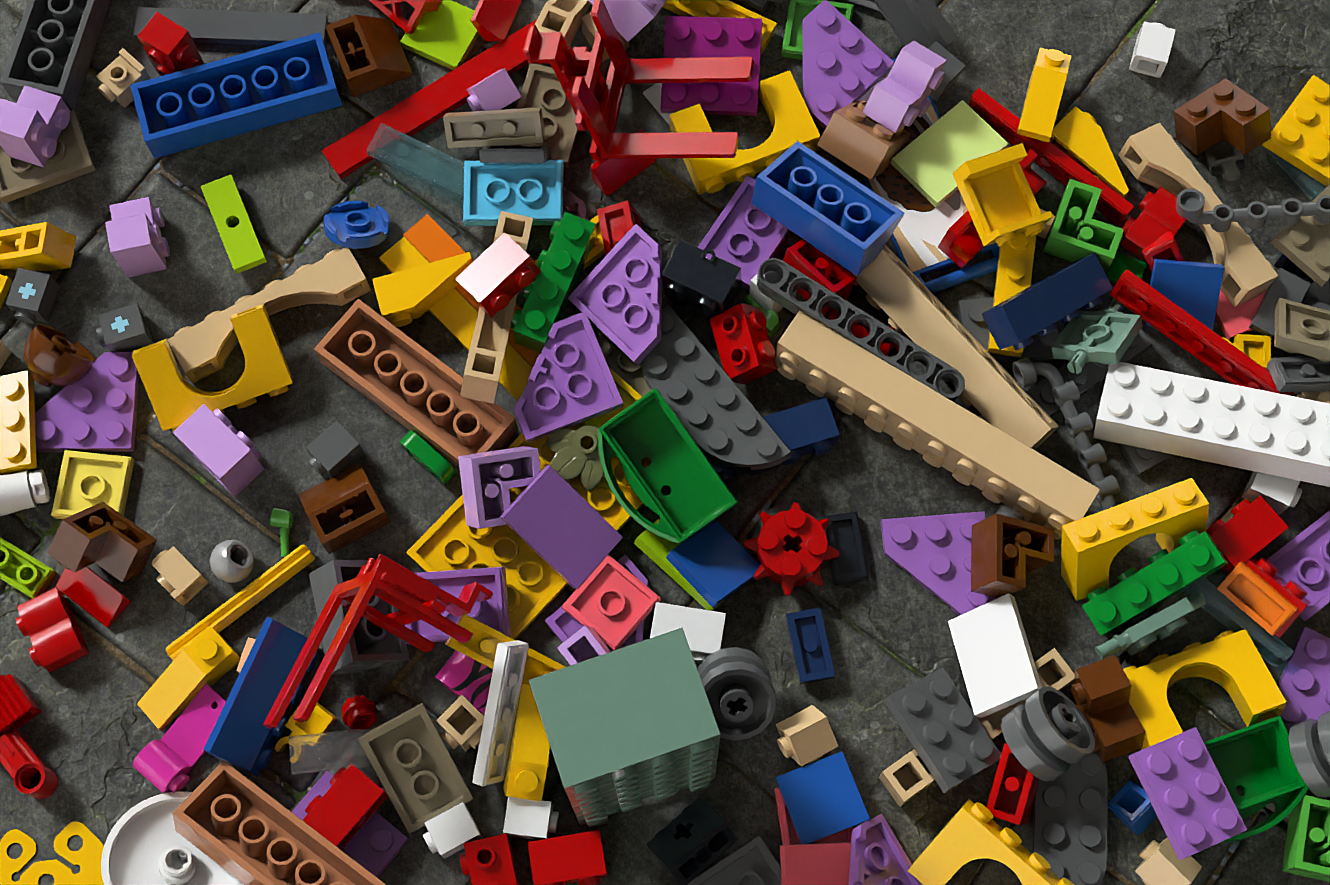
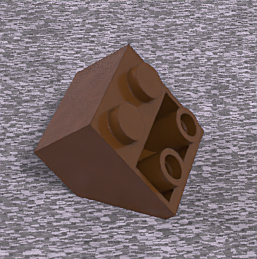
[325,15,413,97]
[298,463,391,554]

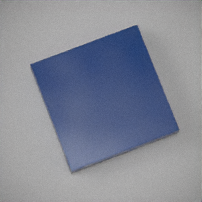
[1144,259,1224,331]
[666,520,759,608]
[775,751,870,844]

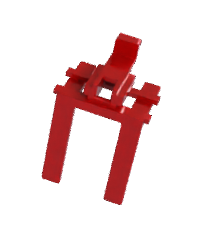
[523,0,754,160]
[263,554,493,729]

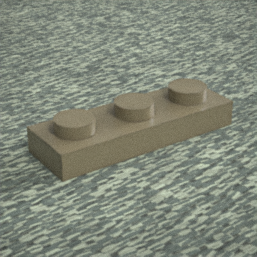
[443,107,546,148]

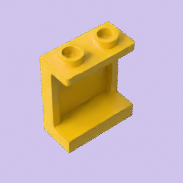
[952,143,1053,247]

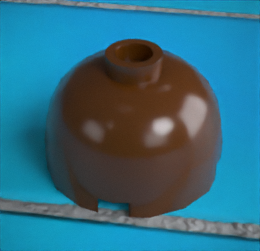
[24,324,95,387]

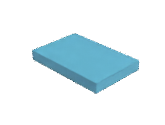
[463,160,564,226]

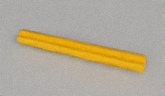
[165,544,315,661]

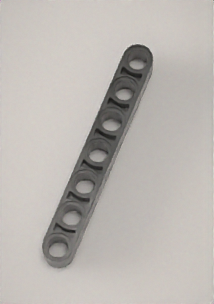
[757,258,965,402]

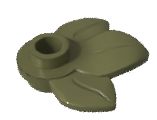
[546,425,604,491]

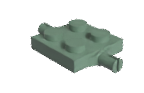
[1051,299,1143,374]
[1095,591,1206,660]

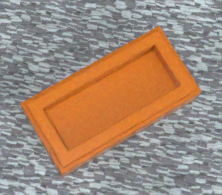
[1217,561,1298,636]

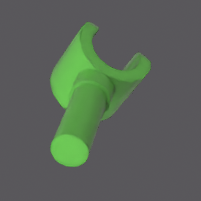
[744,294,780,337]
[270,508,294,557]

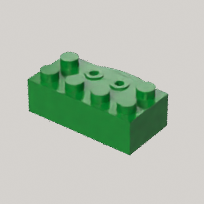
[598,387,739,543]
[1204,716,1309,843]

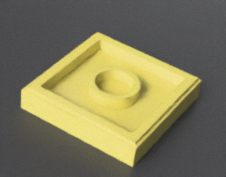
[51,450,135,519]

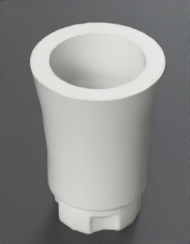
[0,469,50,517]

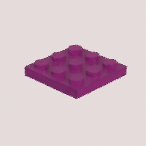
[660,16,763,116]

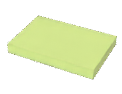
[891,100,1008,208]

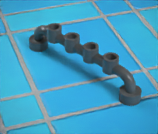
[1176,189,1330,232]
[1012,357,1120,510]

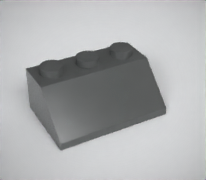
[309,560,410,674]

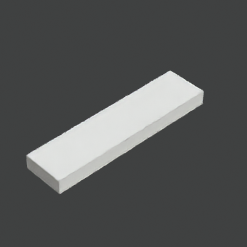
[472,640,529,786]

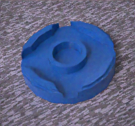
[324,201,390,249]

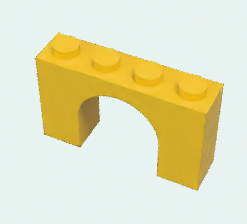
[669,70,821,195]
[132,304,293,432]
[1061,478,1209,601]
[1123,629,1287,750]
[907,799,1074,885]

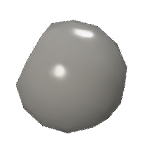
[209,540,254,583]

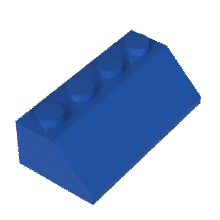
[751,141,904,276]
[203,617,319,776]

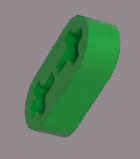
[398,430,457,485]

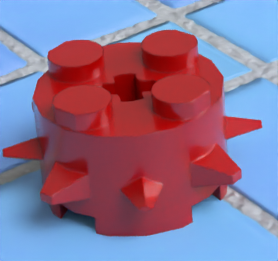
[744,502,839,596]

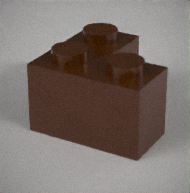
[1174,78,1271,155]
[47,502,157,582]
[971,514,1054,598]
[1071,655,1145,762]

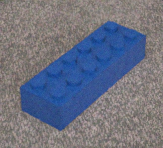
[130,32,343,158]

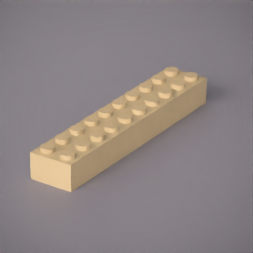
[775,310,1100,540]

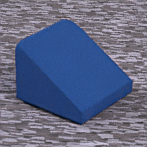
[1108,780,1157,836]

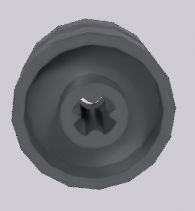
[697,647,776,741]
[1001,686,1095,782]
[1288,711,1330,800]

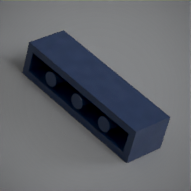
[982,253,1113,350]
[707,398,840,484]

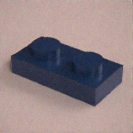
[785,608,835,685]

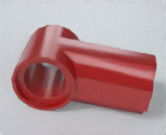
[0,730,58,799]

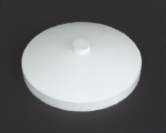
[101,791,244,885]

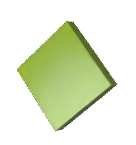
[400,0,480,70]

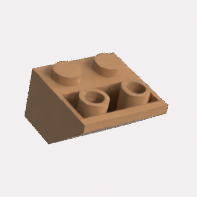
[817,100,911,180]

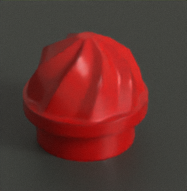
[341,695,377,732]

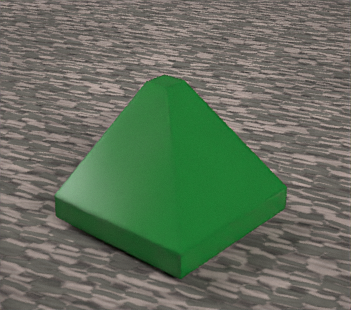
[1106,251,1146,286]

